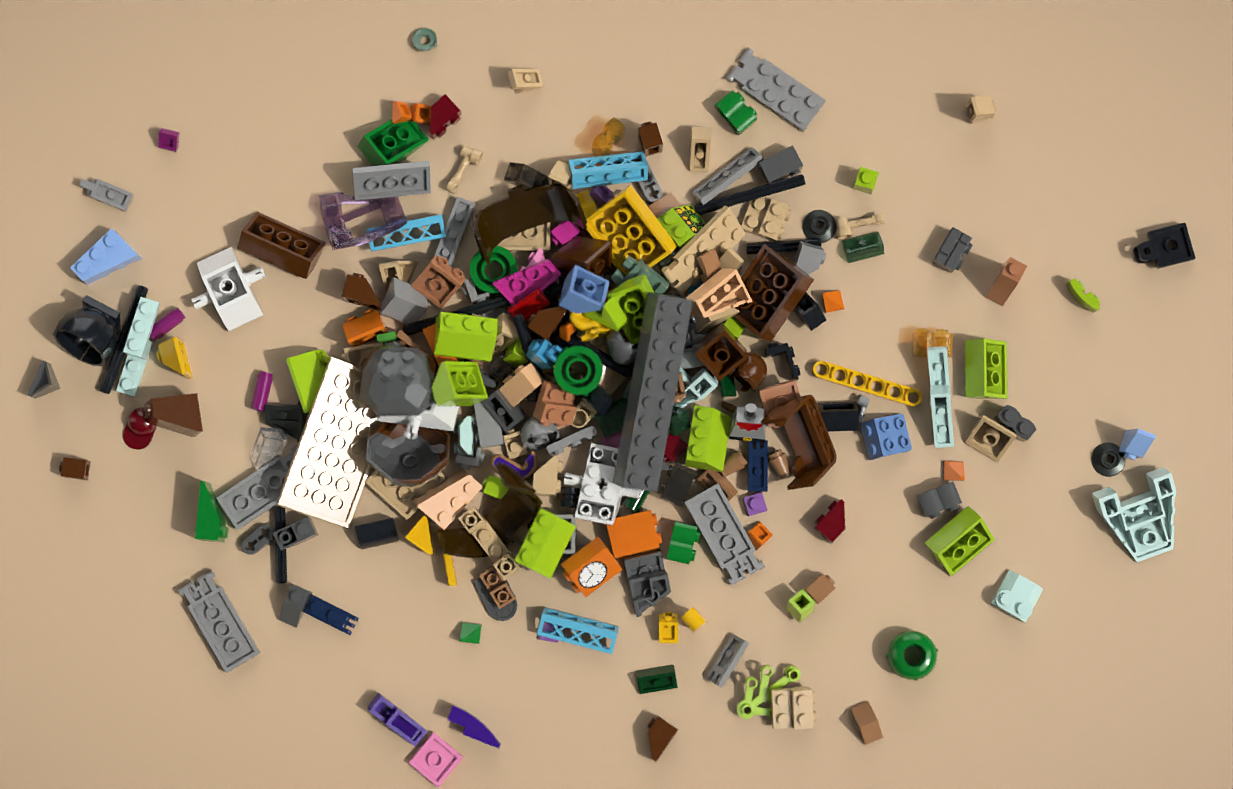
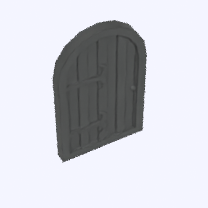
[473,578,518,621]

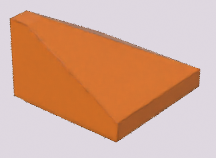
[392,101,413,124]
[410,103,431,125]
[821,290,845,313]
[944,461,965,481]
[747,521,773,551]

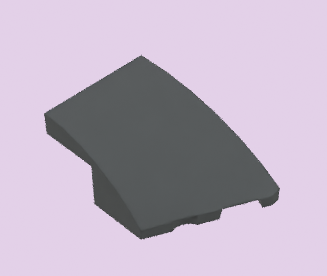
[623,549,671,617]

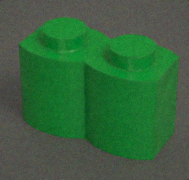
[715,90,757,135]
[667,522,700,565]

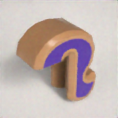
[491,450,539,481]

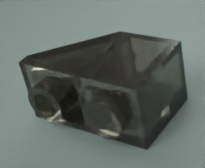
[504,162,549,190]

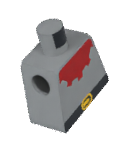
[729,403,766,442]

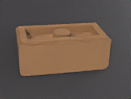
[696,470,738,501]

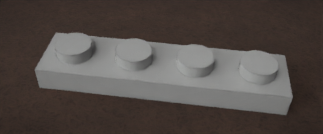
[692,147,764,205]
[434,196,476,266]

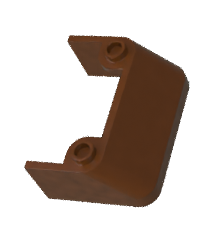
[760,395,837,490]

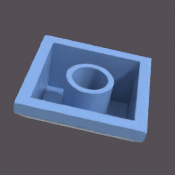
[559,265,610,313]

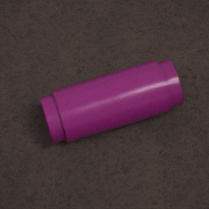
[150,307,186,341]
[251,371,273,412]

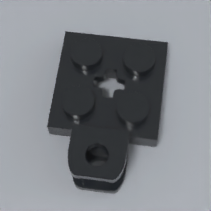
[1133,223,1196,269]

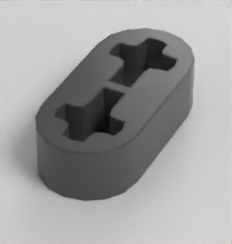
[242,525,275,555]

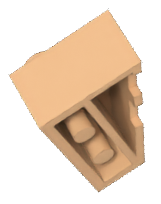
[686,268,752,318]

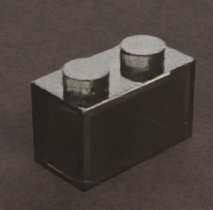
[658,462,697,508]

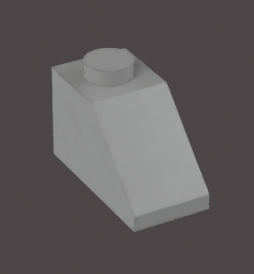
[794,241,826,275]

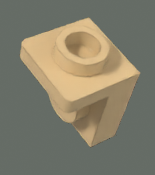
[503,429,528,460]

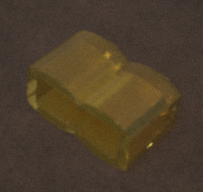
[592,117,625,156]
[912,328,953,358]

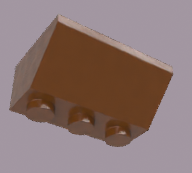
[527,306,570,344]

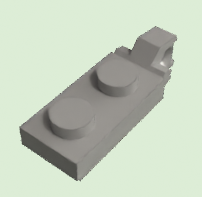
[79,179,133,212]

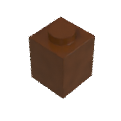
[59,457,91,480]

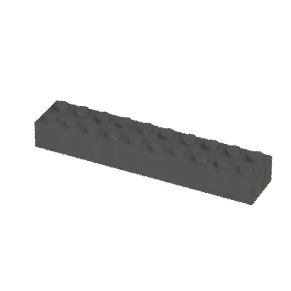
[613,292,693,492]

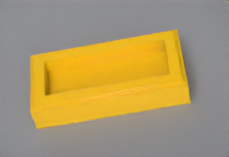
[443,552,458,587]

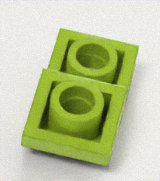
[1066,278,1100,313]

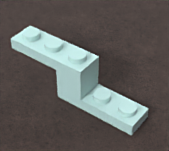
[116,297,160,397]
[927,346,954,448]

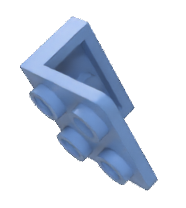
[860,414,912,461]

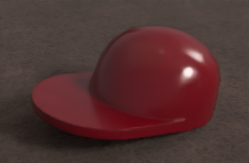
[123,407,157,450]

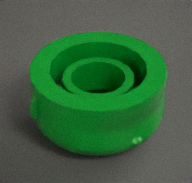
[469,246,518,295]
[554,346,603,396]
[885,631,939,681]

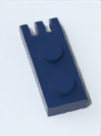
[748,440,768,492]
[304,595,359,635]

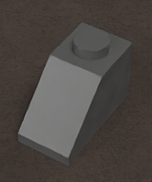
[279,584,313,628]

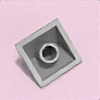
[379,277,428,324]

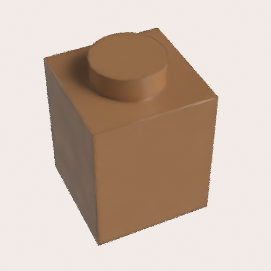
[804,574,835,604]

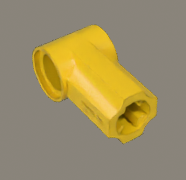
[681,606,706,632]

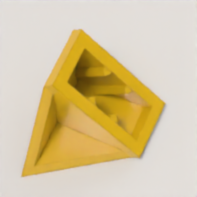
[405,516,434,555]

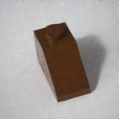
[647,716,678,762]

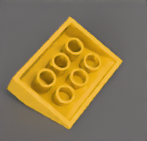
[586,185,677,275]

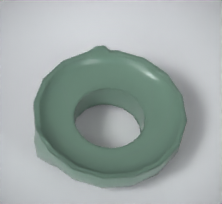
[413,28,437,52]

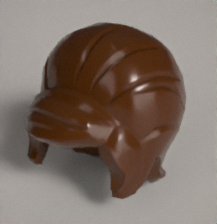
[728,352,767,393]

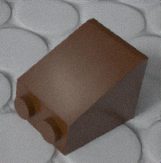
[551,236,612,278]
[142,393,203,437]

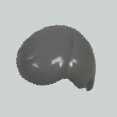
[606,330,638,365]

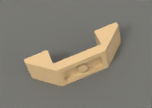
[458,506,520,580]

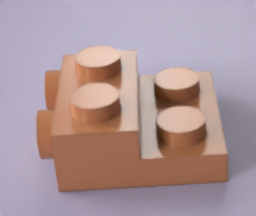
[411,255,466,309]
[758,379,800,428]
[533,380,577,428]

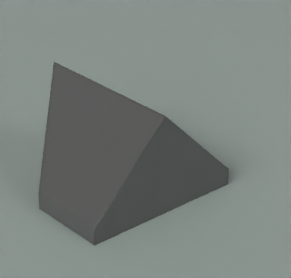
[27,360,61,399]

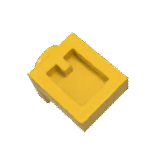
[659,612,679,643]

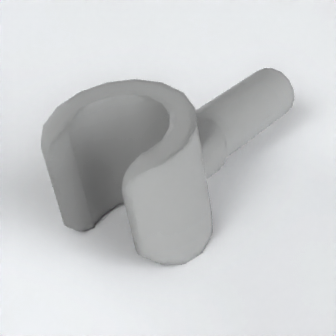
[857,395,869,423]

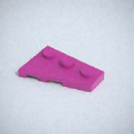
[492,259,561,305]

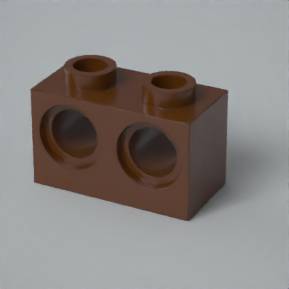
[638,121,663,157]

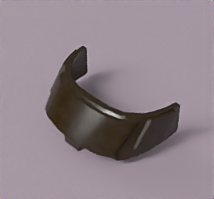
[474,184,587,264]
[436,462,543,558]

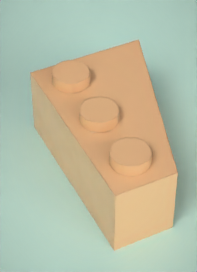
[411,469,483,530]

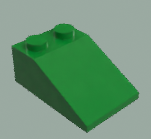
[357,119,429,166]
[195,481,229,542]

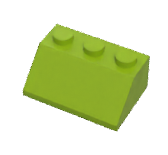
[606,274,654,344]
[434,312,498,362]
[964,338,1008,399]
[286,350,329,413]
[432,361,488,406]
[685,405,731,472]
[925,506,995,577]
[515,508,576,579]

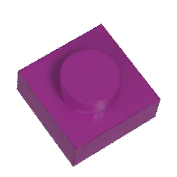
[158,128,180,152]

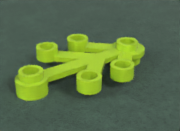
[737,665,801,719]

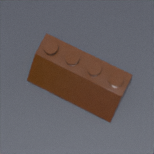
[237,212,326,279]

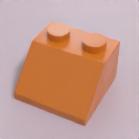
[342,309,388,347]

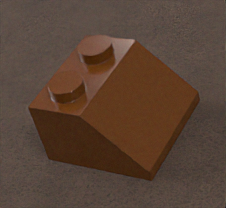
[342,273,382,311]
[695,323,749,381]

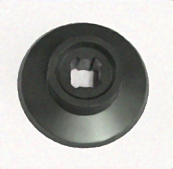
[802,210,836,243]
[1091,442,1126,477]

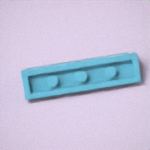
[568,151,648,189]
[367,214,446,252]
[537,607,619,654]

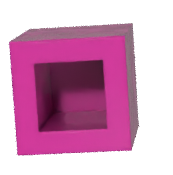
[551,221,581,247]

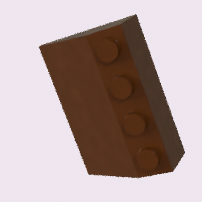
[734,244,814,342]

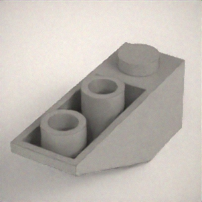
[471,401,504,449]

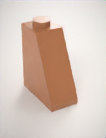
[986,257,1027,306]

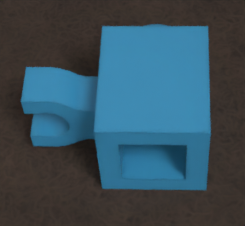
[526,339,562,369]

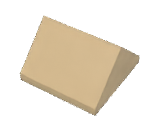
[965,415,1017,462]

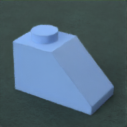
[1119,429,1156,460]

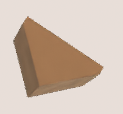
[850,701,883,745]

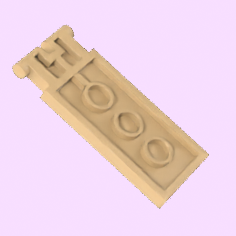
[661,206,746,297]

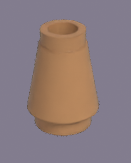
[768,449,791,479]
[721,451,748,477]

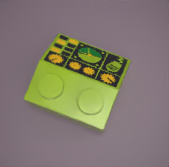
[657,205,706,251]

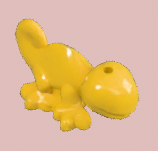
[570,311,613,342]

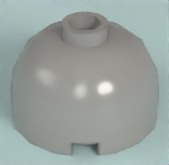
[521,416,560,451]

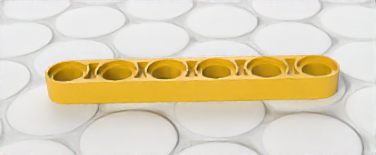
[812,361,922,407]

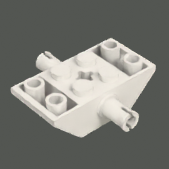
[191,247,266,331]
[377,402,460,439]
[564,443,641,526]

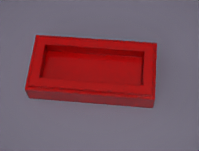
[508,287,550,321]

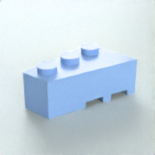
[70,228,142,285]

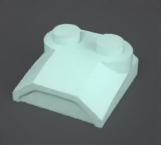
[454,416,475,458]
[990,570,1043,623]

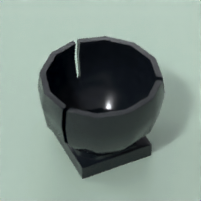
[53,295,121,366]

